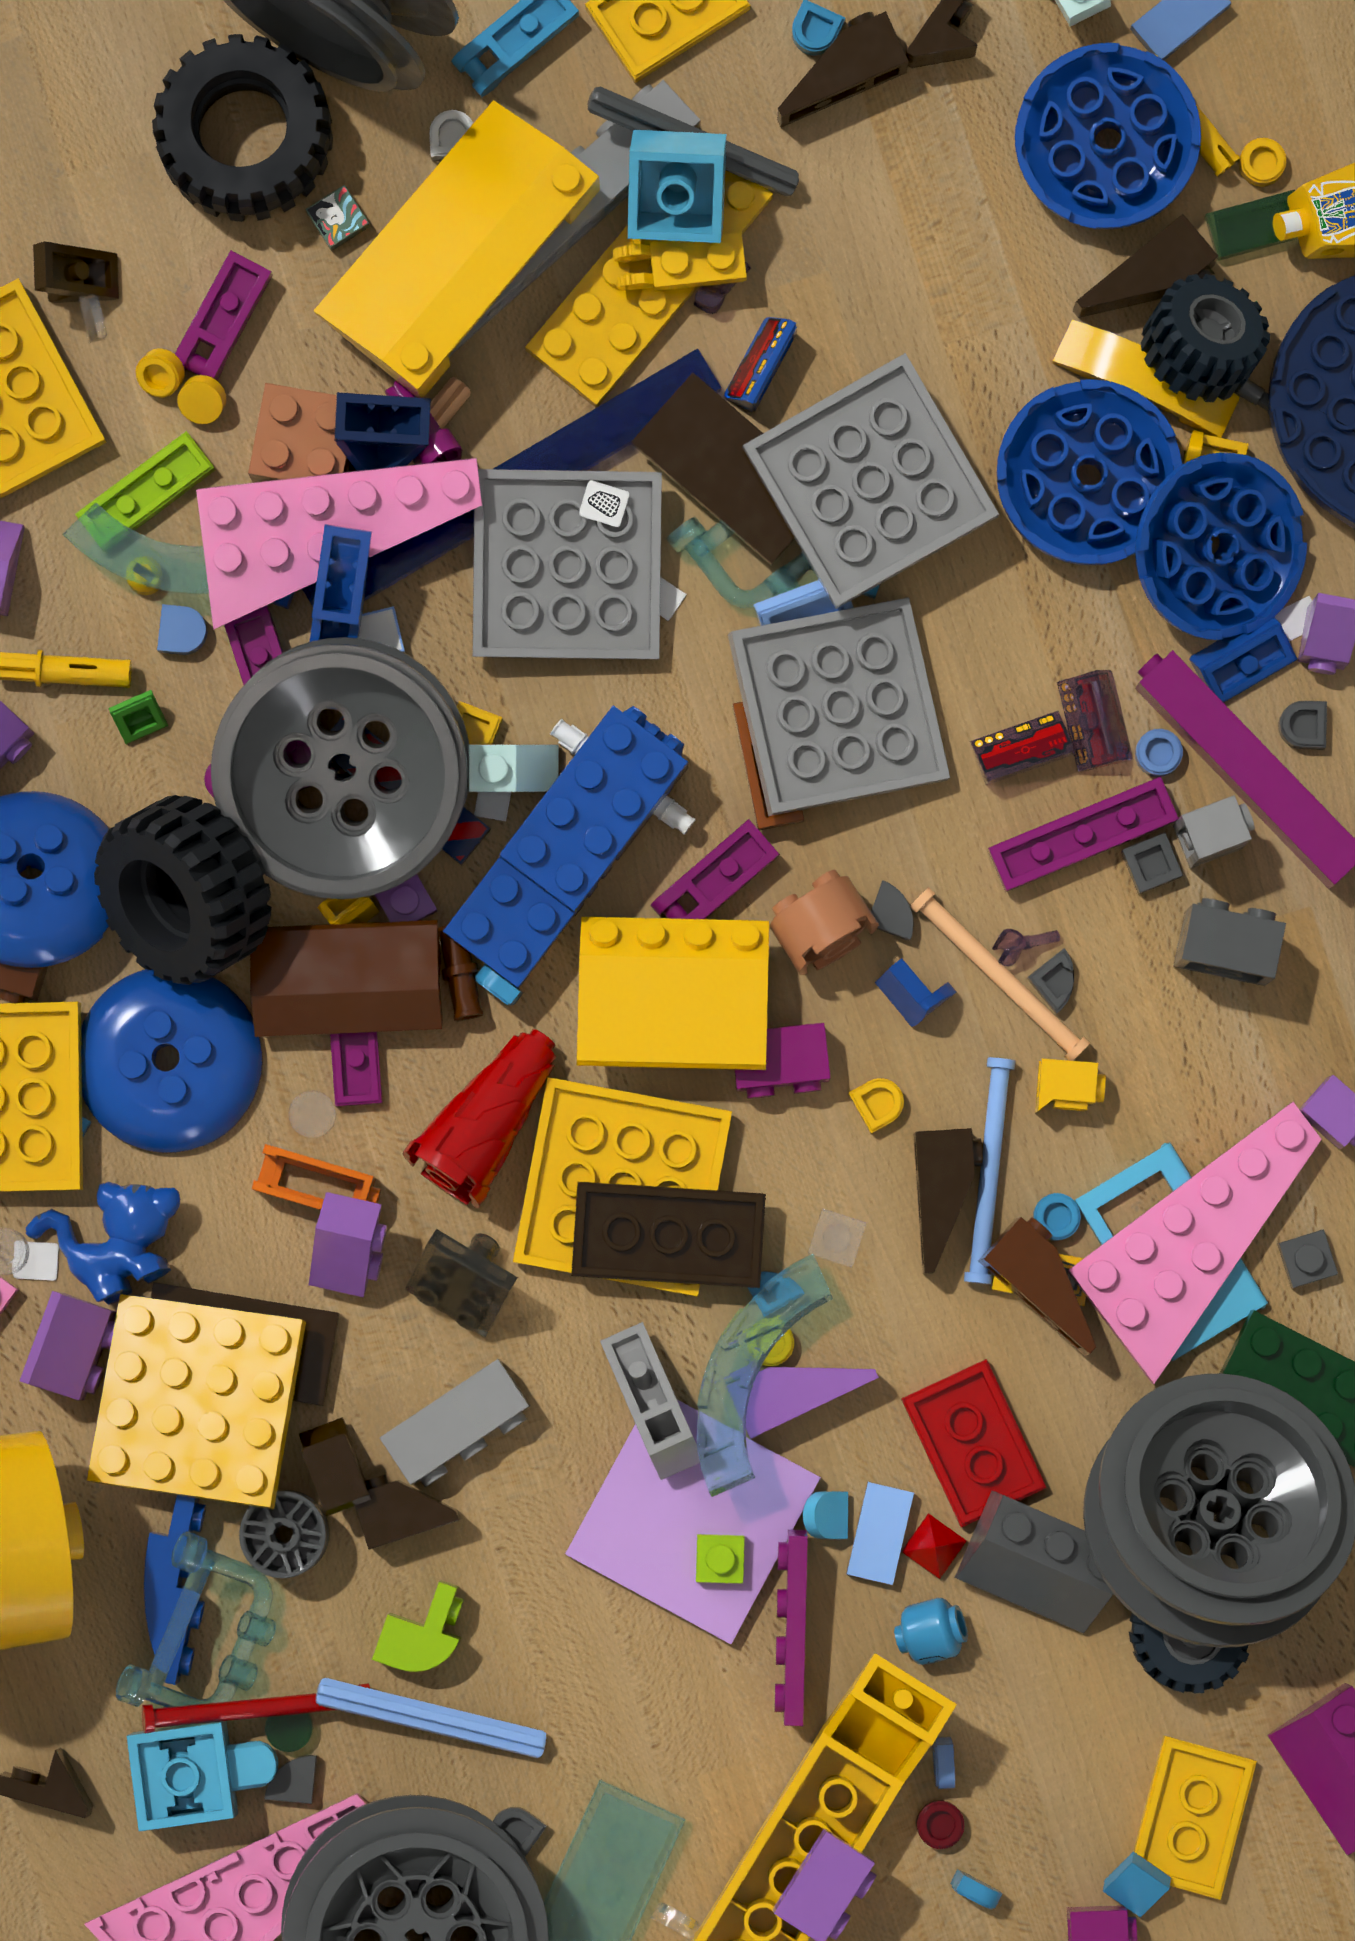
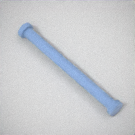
[964,1057,1016,1284]

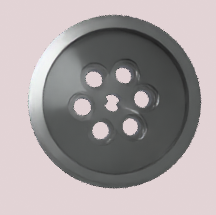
[211,637,470,899]

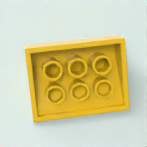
[577,917,769,1070]

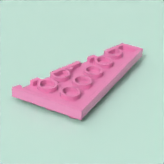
[196,458,482,630]
[1068,1102,1322,1384]
[84,1793,368,1941]

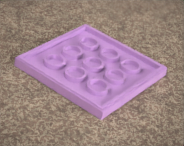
[565,1400,821,1644]

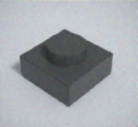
[1277,1229,1338,1288]

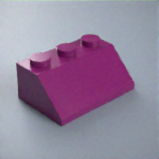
[1267,1683,1355,1855]

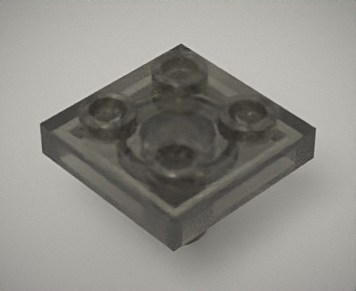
[405,1229,518,1337]

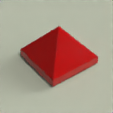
[901,1513,967,1579]

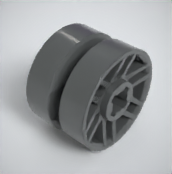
[239,1490,330,1578]

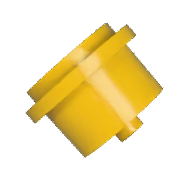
[0,1431,84,1650]

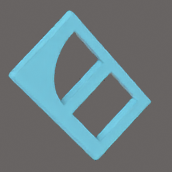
[1074,1142,1268,1361]

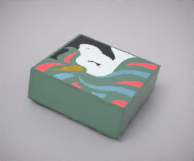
[305,185,370,251]

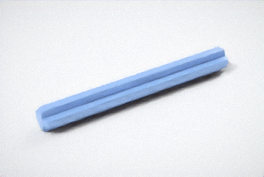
[316,1678,546,1758]

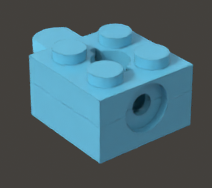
[126,1721,279,1831]

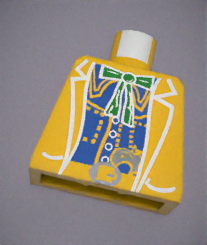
[1273,162,1355,259]

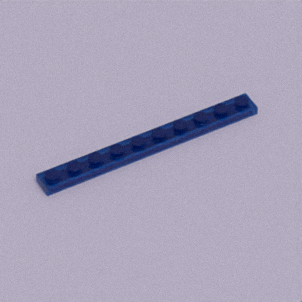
[302,348,721,607]

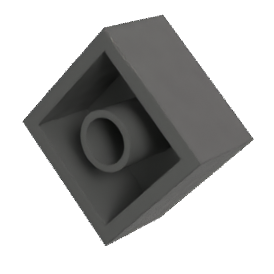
[1173,898,1286,986]

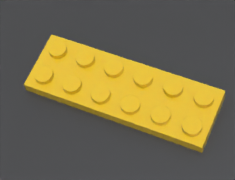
[525,171,773,408]

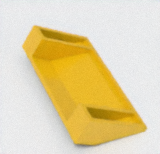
[314,100,600,398]

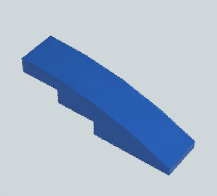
[310,524,372,710]

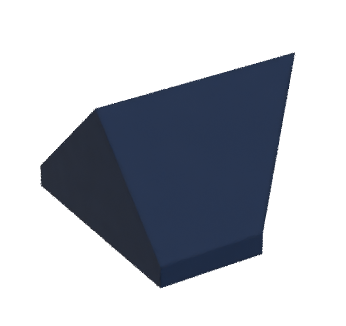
[334,392,431,471]

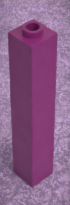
[1135,650,1355,889]

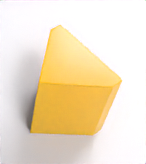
[317,896,380,924]

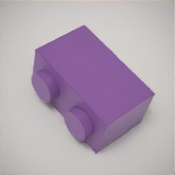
[309,1192,387,1297]
[772,1828,877,1941]

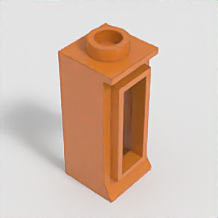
[252,1144,381,1210]

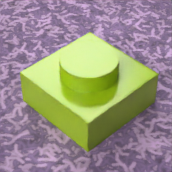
[696,1534,745,1583]

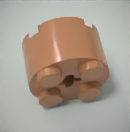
[770,869,879,975]

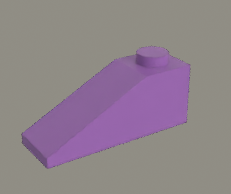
[726,1363,879,1439]

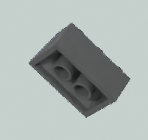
[954,1491,1113,1634]

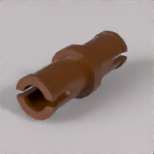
[438,925,484,1021]

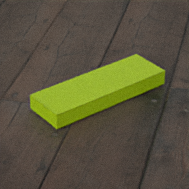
[75,431,215,553]

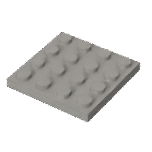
[743,353,999,609]
[472,469,662,660]
[728,597,950,816]

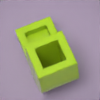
[372,1580,464,1672]

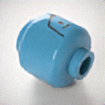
[894,1598,968,1665]

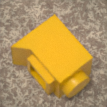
[1035,1058,1106,1113]

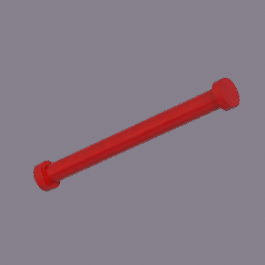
[142,1683,370,1733]

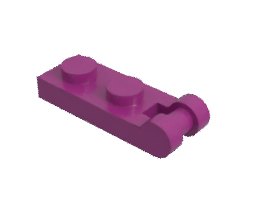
[175,250,273,381]
[650,819,779,919]

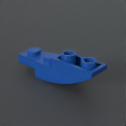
[144,1495,206,1685]

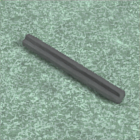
[587,87,799,196]

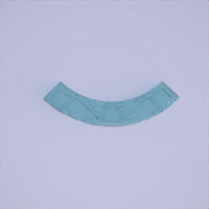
[62,503,209,594]
[696,1254,833,1497]

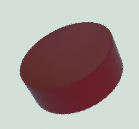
[916,1800,964,1849]

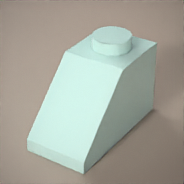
[468,745,559,792]

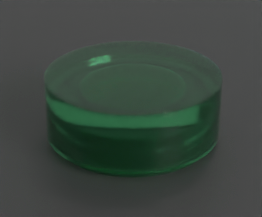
[265,1713,314,1752]

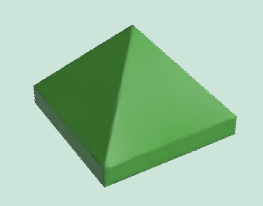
[108,690,168,744]

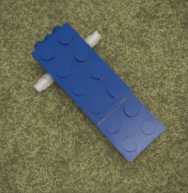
[443,705,696,989]

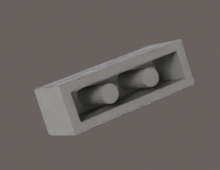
[380,1359,530,1487]

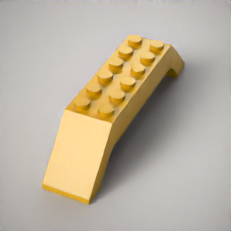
[692,1653,957,1941]

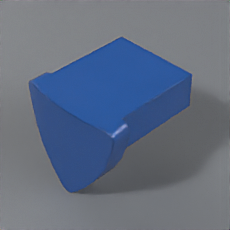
[875,958,957,1027]

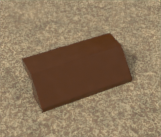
[250,920,443,1037]

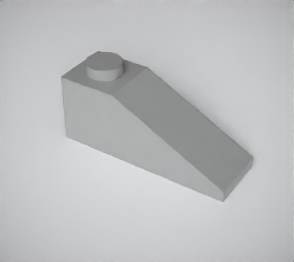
[600,1322,704,1480]

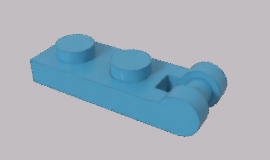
[451,0,579,97]

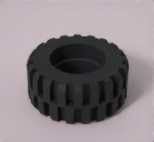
[152,34,333,222]
[94,795,272,985]

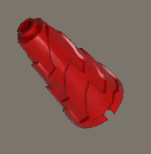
[403,1029,556,1208]

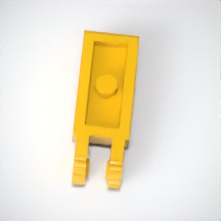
[613,232,747,291]

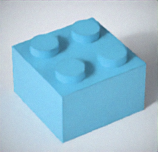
[627,130,727,243]

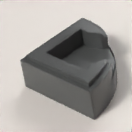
[871,880,913,941]
[1027,948,1074,1014]
[264,1755,317,1804]

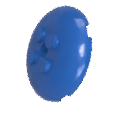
[1015,43,1201,229]
[997,379,1183,565]
[1135,452,1307,640]
[0,791,109,968]
[81,969,263,1153]

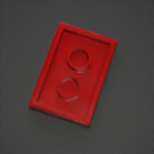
[901,1359,1047,1528]

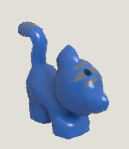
[25,1182,181,1305]

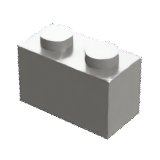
[1173,795,1255,869]

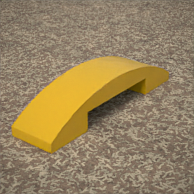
[1052,320,1240,438]

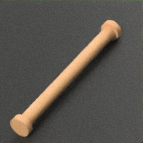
[910,887,1090,1061]

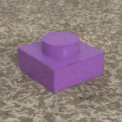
[375,874,438,922]

